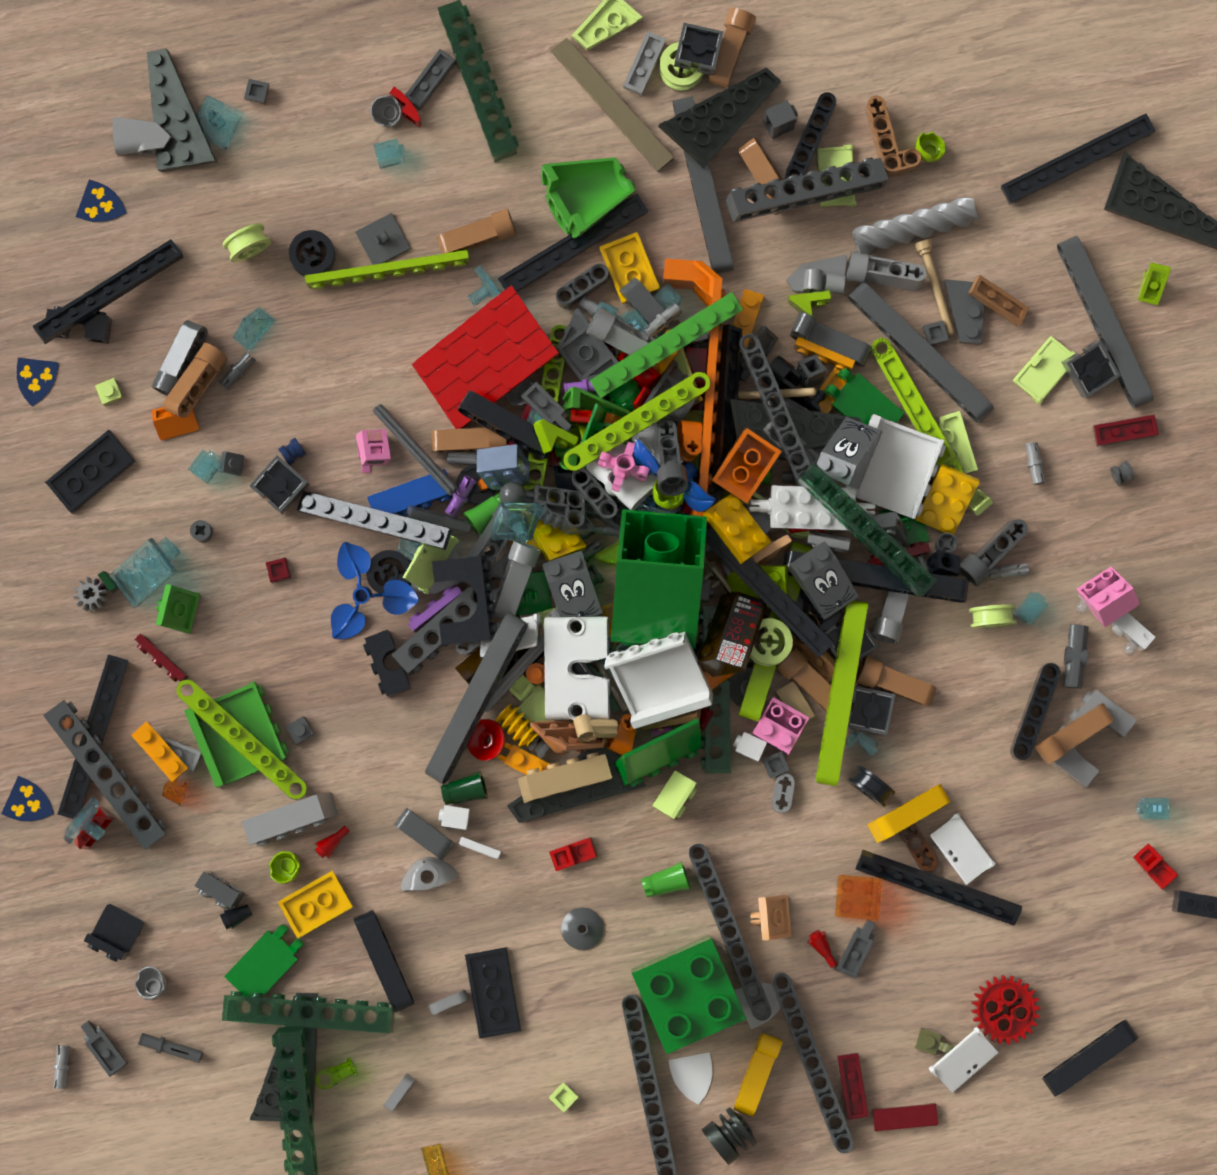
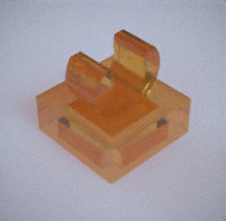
[162,779,188,806]

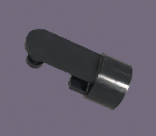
[761,355,826,412]

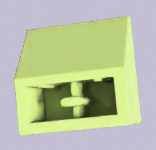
[652,771,698,819]

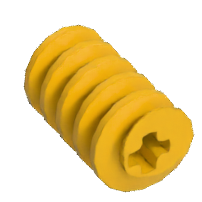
[496,702,538,747]

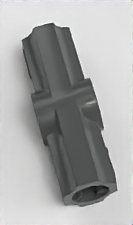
[1063,624,1089,689]

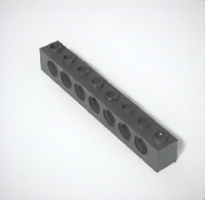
[726,157,889,223]
[392,551,533,675]
[43,700,167,849]

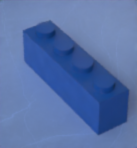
[367,469,453,516]

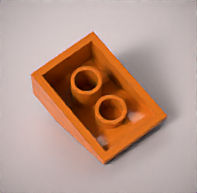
[712,428,782,504]

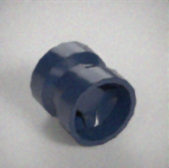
[278,437,306,466]

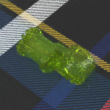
[315,1057,358,1090]

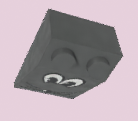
[814,417,883,489]
[788,541,859,620]
[542,551,604,625]

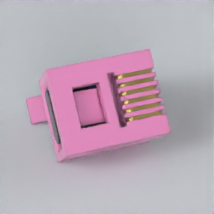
[356,429,391,473]

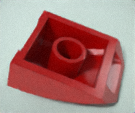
[73,806,115,850]

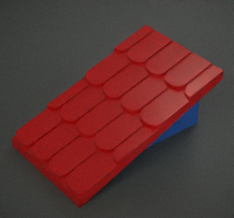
[412,285,559,429]

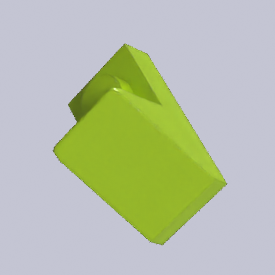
[1138,262,1171,305]
[788,291,831,316]
[533,419,578,453]

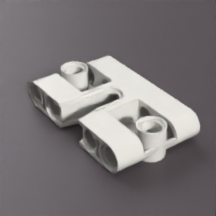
[586,423,687,510]
[544,617,610,720]

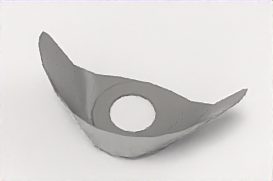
[401,857,459,891]

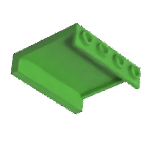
[184,681,289,788]

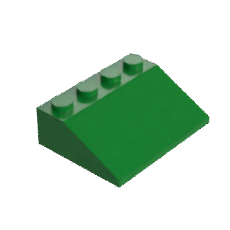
[614,718,702,787]

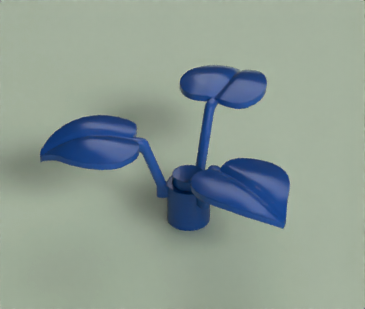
[633,439,716,514]
[331,542,419,639]

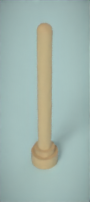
[915,239,954,336]
[738,388,817,400]

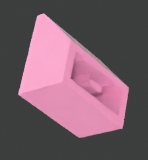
[1077,567,1140,627]
[751,697,809,755]

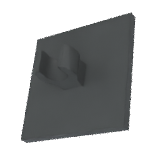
[355,213,410,265]

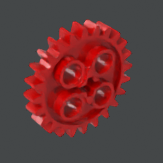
[971,975,1041,1045]

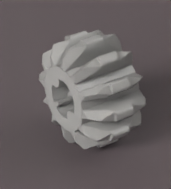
[73,577,109,612]

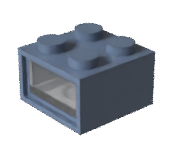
[477,444,530,490]

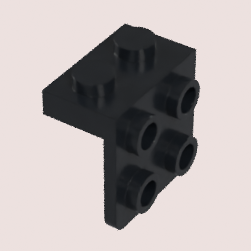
[84,904,144,962]

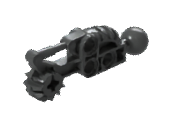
[499,482,630,539]

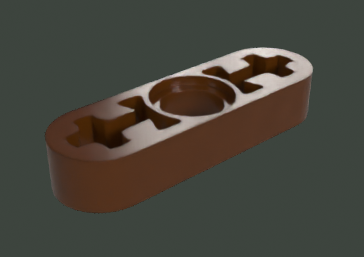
[898,823,937,871]

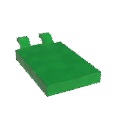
[824,368,904,425]
[224,924,304,1006]

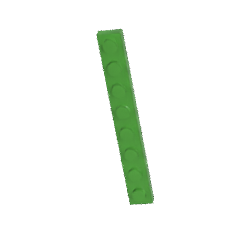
[589,292,743,398]

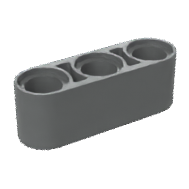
[556,264,608,309]
[572,468,618,521]
[394,808,455,860]

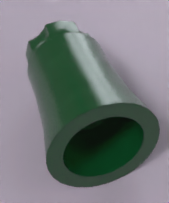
[441,771,488,805]

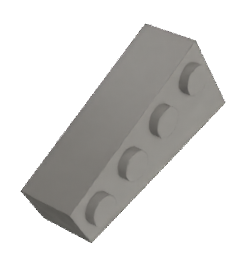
[242,792,339,847]

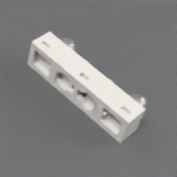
[1076,595,1155,656]

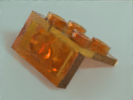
[835,875,882,921]

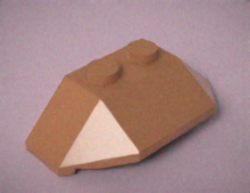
[530,720,609,754]

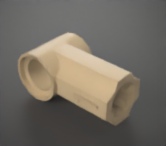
[573,714,618,742]

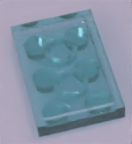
[110,538,177,608]

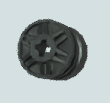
[701,1107,757,1165]

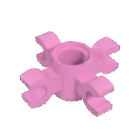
[598,441,650,492]

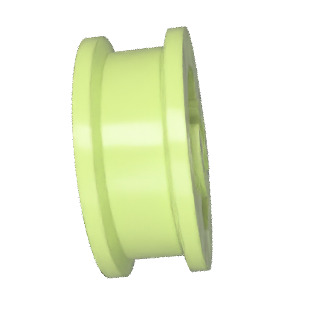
[659,42,704,91]
[222,223,272,263]
[969,604,1017,629]
[750,618,793,667]

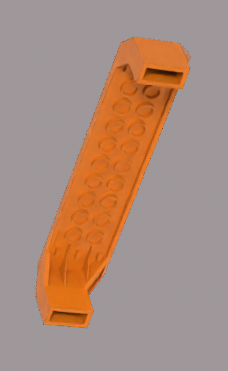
[663,258,725,530]

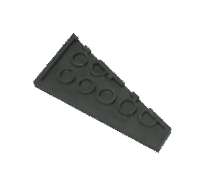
[147,48,217,172]
[658,67,781,168]
[1104,152,1217,249]
[730,399,861,453]
[507,743,646,823]
[250,993,319,1122]

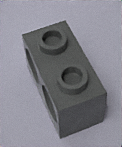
[763,100,798,139]

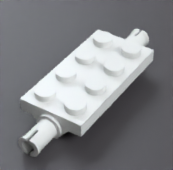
[749,485,875,530]

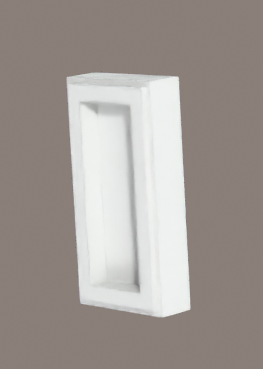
[459,837,502,859]

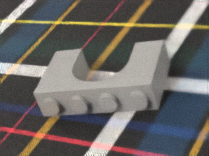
[1052,690,1137,788]

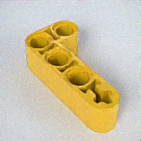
[867,783,951,843]
[733,1032,783,1117]

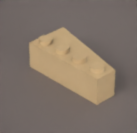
[518,752,612,803]

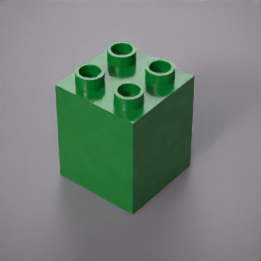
[611,509,707,649]
[631,935,746,1054]

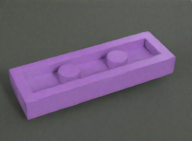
[408,586,462,633]

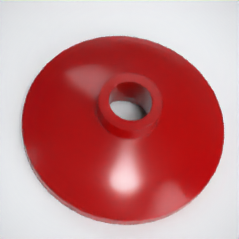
[467,719,505,761]

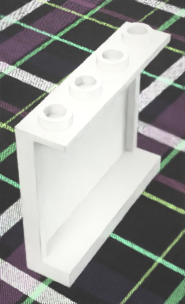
[845,414,946,519]
[604,632,713,729]

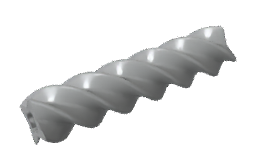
[852,197,979,254]

